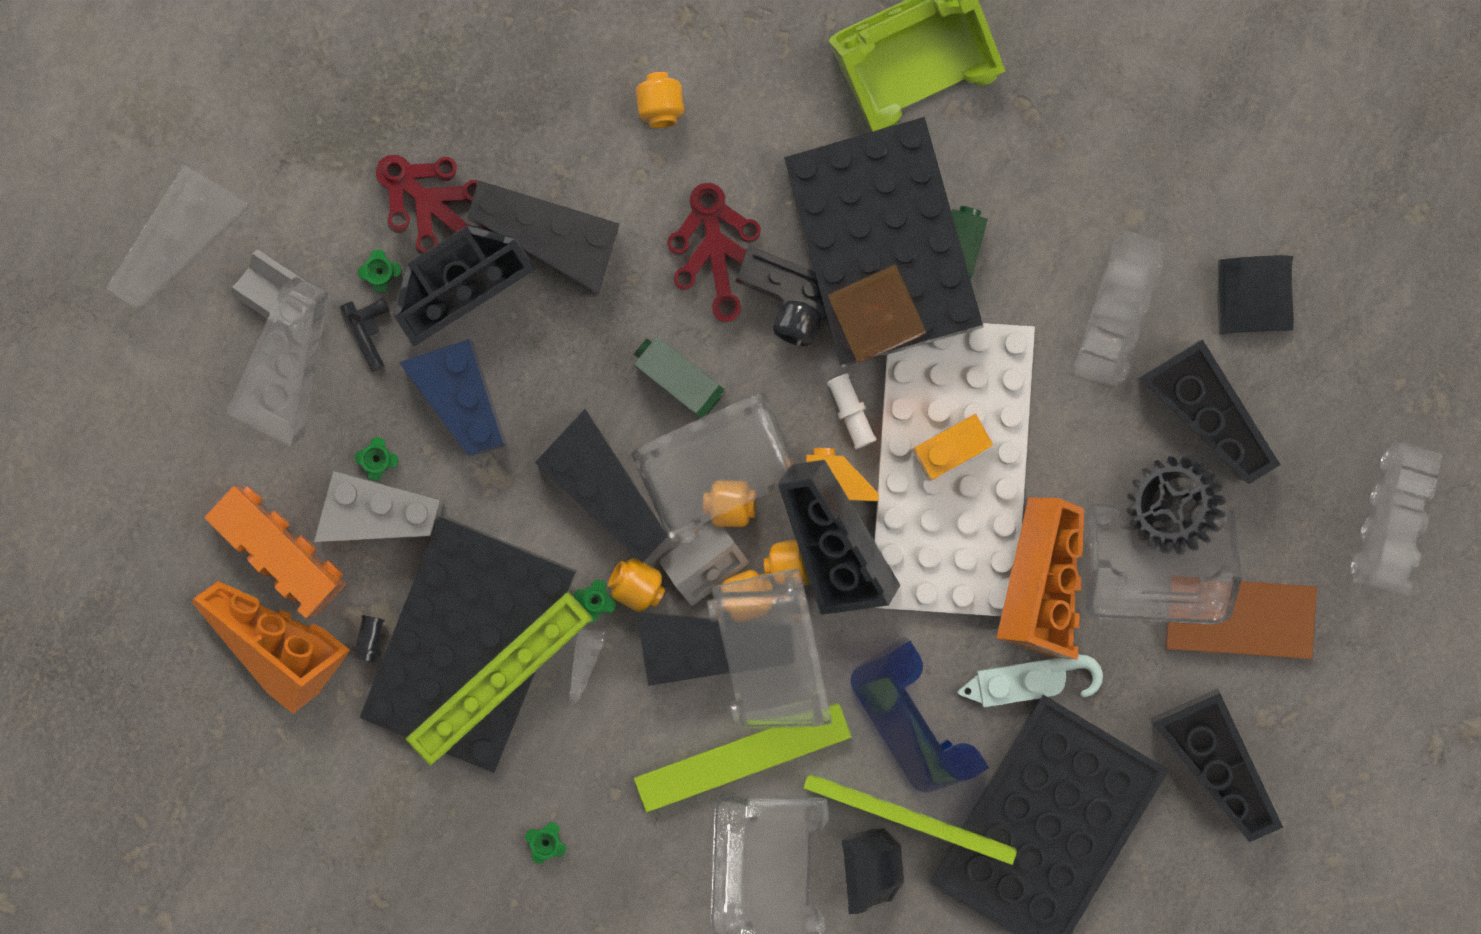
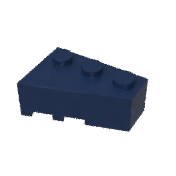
[399,339,507,456]

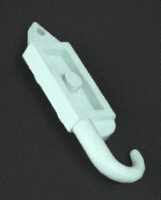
[957,654,1103,707]

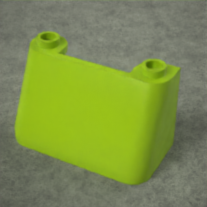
[829,0,1006,132]

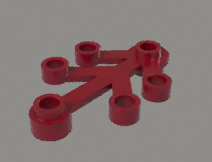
[376,155,478,255]
[667,183,761,323]

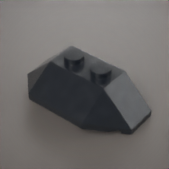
[394,225,536,347]

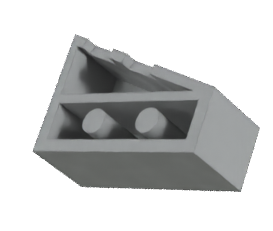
[314,471,444,542]

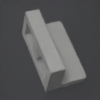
[231,250,317,334]
[659,521,750,606]

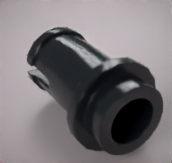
[351,615,385,662]

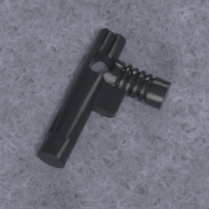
[340,298,390,372]

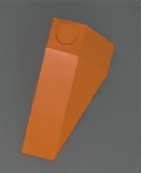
[192,581,350,714]

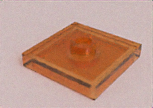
[828,264,926,364]

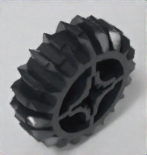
[1126,456,1226,555]

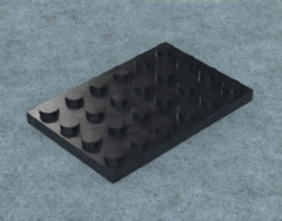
[784,117,984,367]
[359,515,577,773]
[930,694,1169,934]

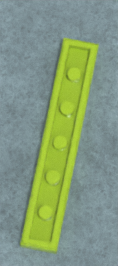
[406,591,593,766]
[634,702,852,813]
[803,774,1017,865]

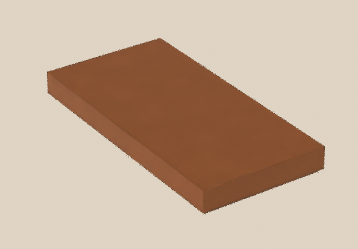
[1165,576,1317,659]

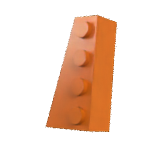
[204,485,346,618]
[996,497,1084,660]

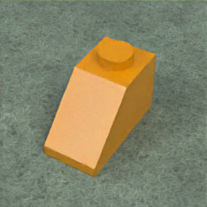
[912,413,993,481]
[805,448,879,501]

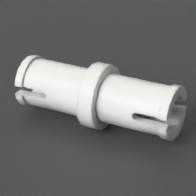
[827,373,877,449]

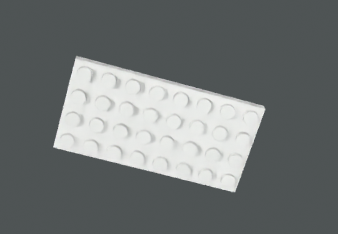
[874,323,1035,616]

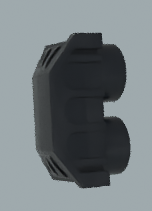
[1217,255,1294,334]
[841,828,904,914]

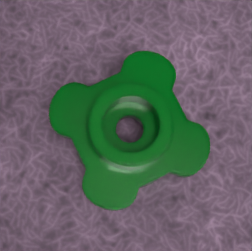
[358,249,401,293]
[355,437,398,481]
[574,579,616,622]
[525,822,566,864]

